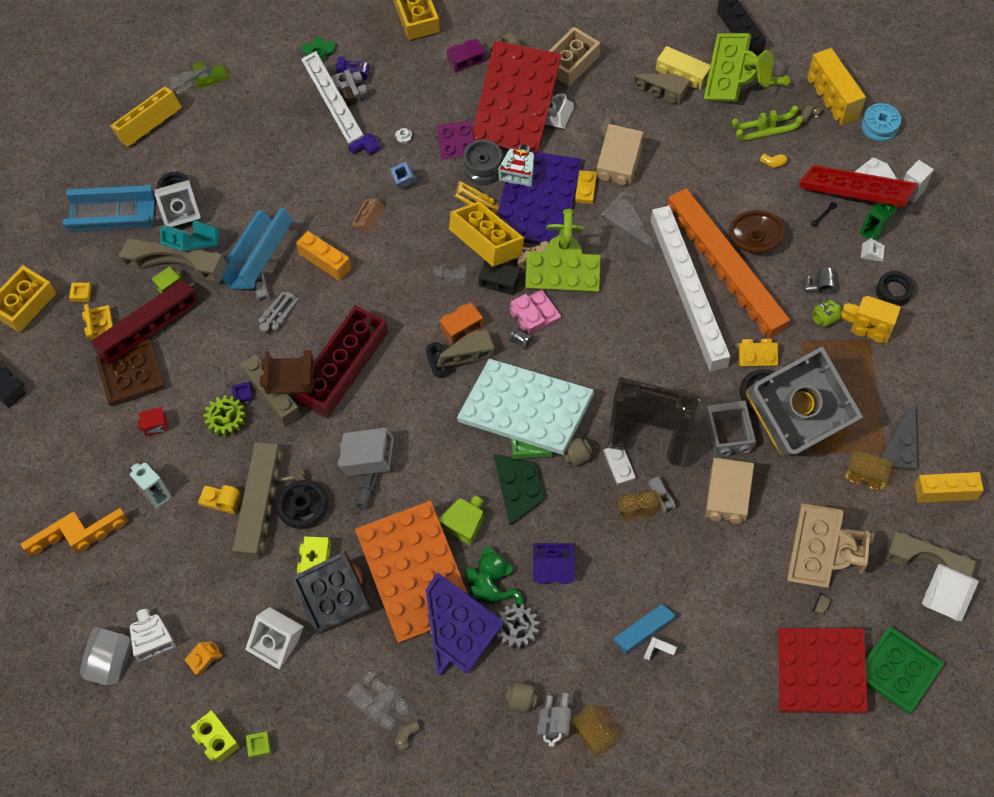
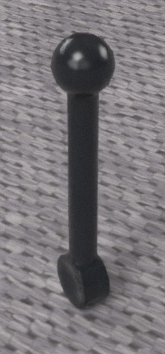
[811,202,837,227]

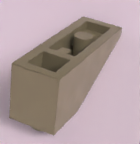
[437,330,494,368]

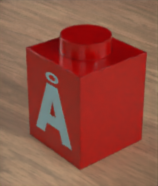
[137,407,169,437]

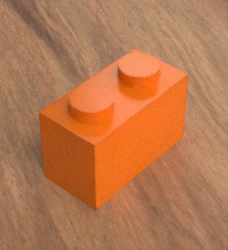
[439,302,484,345]

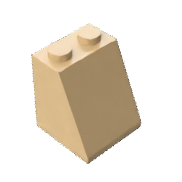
[596,124,643,185]
[705,458,754,524]

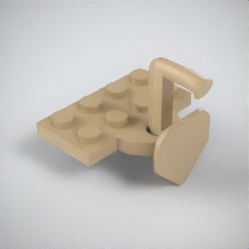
[787,503,875,588]

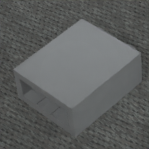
[338,427,394,476]

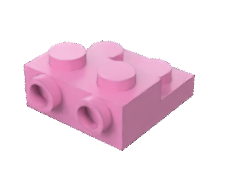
[509,290,561,335]

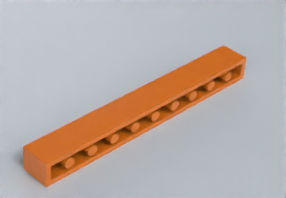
[667,188,790,339]

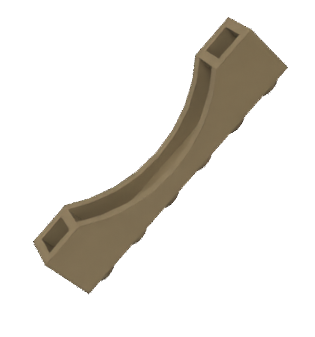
[119,239,228,283]

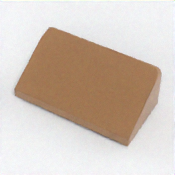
[351,198,385,233]

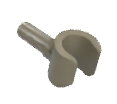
[279,469,307,483]

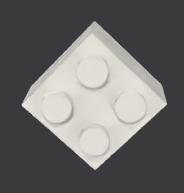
[154,180,201,227]

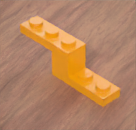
[20,508,128,557]

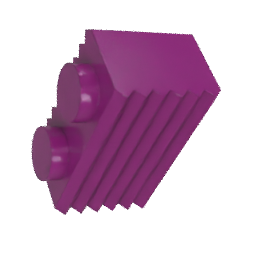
[446,38,486,73]

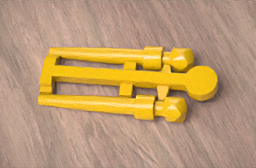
[455,181,499,213]

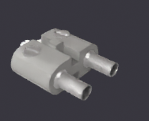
[537,693,572,746]

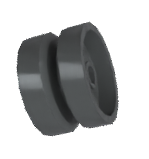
[463,139,502,186]

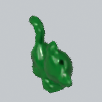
[465,546,524,607]

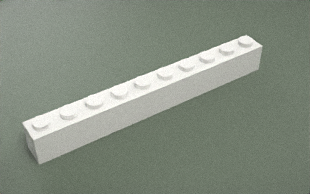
[651,206,730,372]

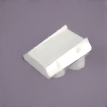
[546,94,574,129]
[922,564,979,621]

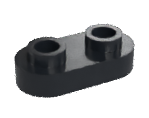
[426,342,451,378]

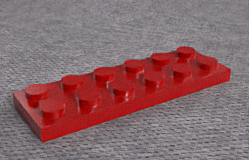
[799,165,917,207]

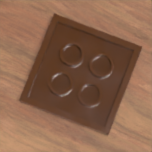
[95,339,165,406]

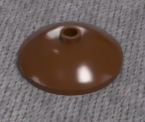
[729,210,785,253]

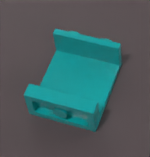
[160,221,219,251]

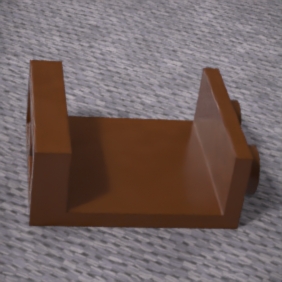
[260,350,314,394]

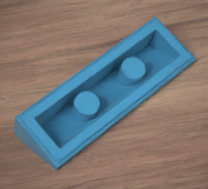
[613,604,676,655]

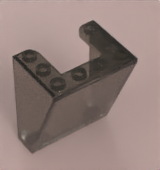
[607,377,700,467]

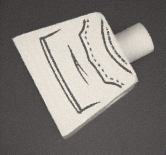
[130,609,176,662]

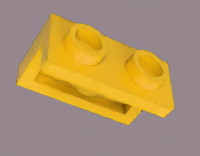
[82,304,113,340]
[737,339,778,366]

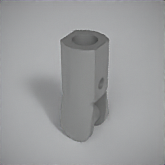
[254,272,270,303]
[648,476,676,513]

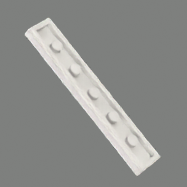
[301,51,364,144]

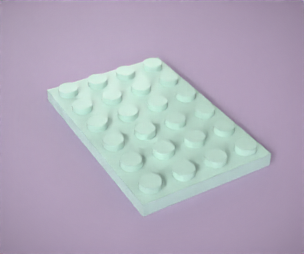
[457,359,594,455]

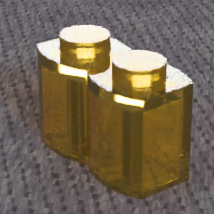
[616,490,659,521]

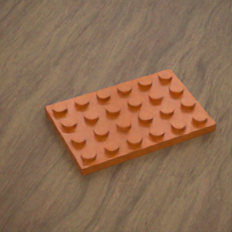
[355,500,468,644]

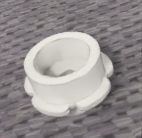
[395,128,412,144]

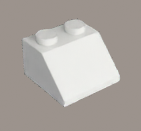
[245,607,304,669]

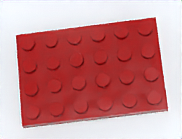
[473,41,562,153]

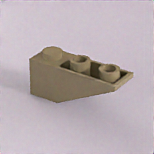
[633,74,690,105]

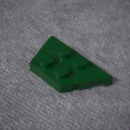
[494,455,544,525]

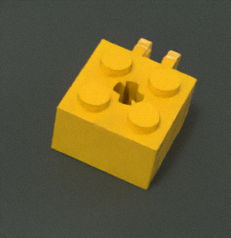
[841,296,901,344]

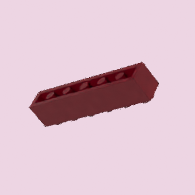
[91,280,199,364]

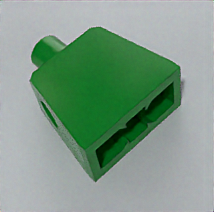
[859,203,897,241]

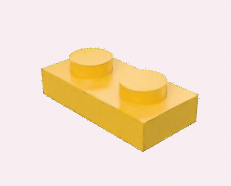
[575,170,597,204]

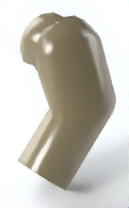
[800,105,822,124]
[395,721,420,751]

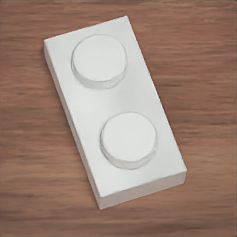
[603,444,636,485]

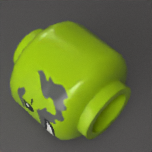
[812,300,842,327]

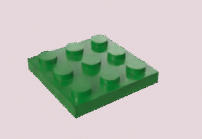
[865,626,945,715]

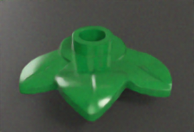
[302,36,335,61]

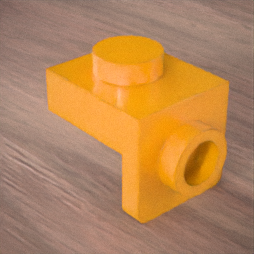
[185,641,223,675]

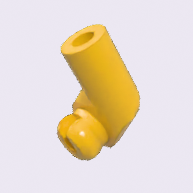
[760,154,787,168]

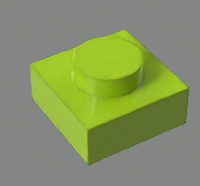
[246,731,271,759]

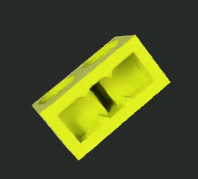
[191,710,240,764]

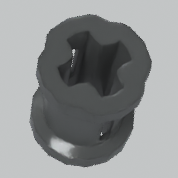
[509,326,533,350]

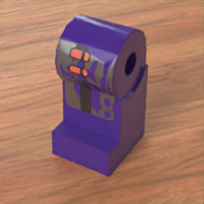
[336,56,370,80]

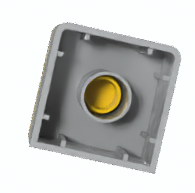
[746,346,863,456]

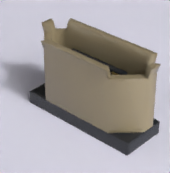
[812,592,831,616]

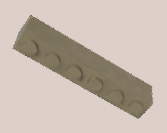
[232,442,283,560]

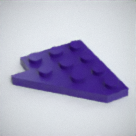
[425,573,505,676]

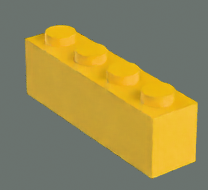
[110,86,182,147]

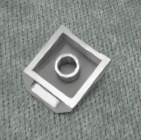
[80,627,132,685]

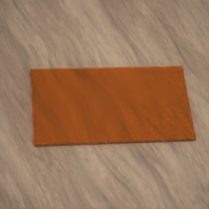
[801,339,885,454]

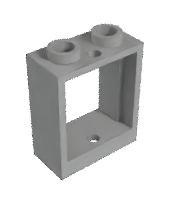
[705,401,756,457]

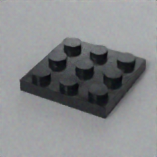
[291,551,372,634]

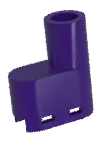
[348,133,380,156]

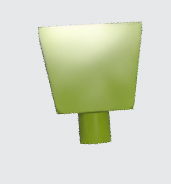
[439,495,484,546]

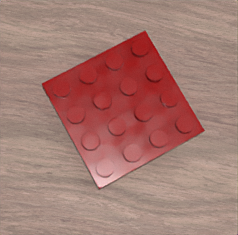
[778,628,868,714]

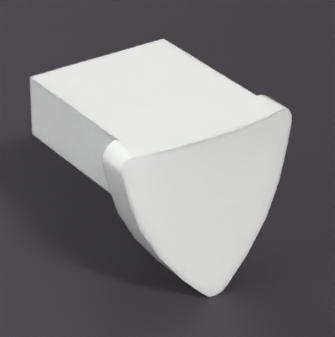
[644,637,678,660]

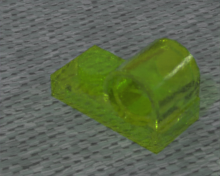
[191,62,229,89]

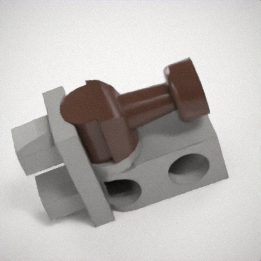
[325,69,368,111]

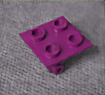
[437,121,474,159]

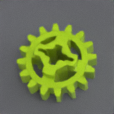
[203,395,247,437]

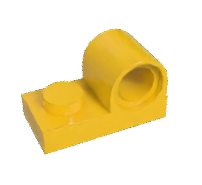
[198,485,243,515]

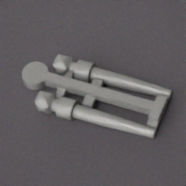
[258,291,299,333]

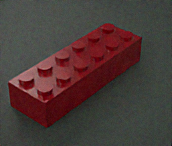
[293,305,389,419]

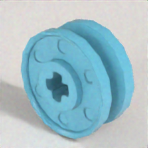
[861,103,901,142]

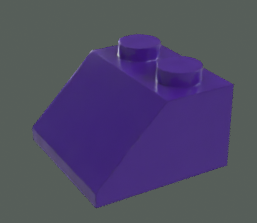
[533,543,574,584]

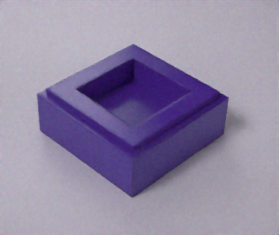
[231,382,254,403]

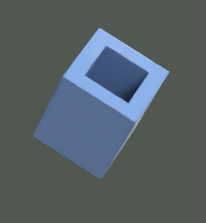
[390,161,417,190]

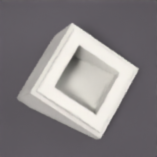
[861,238,885,262]

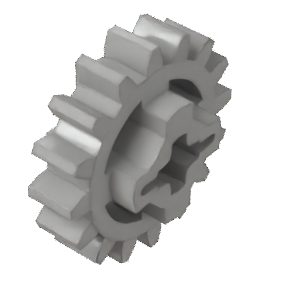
[496,604,539,650]

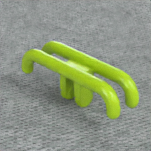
[732,105,803,141]

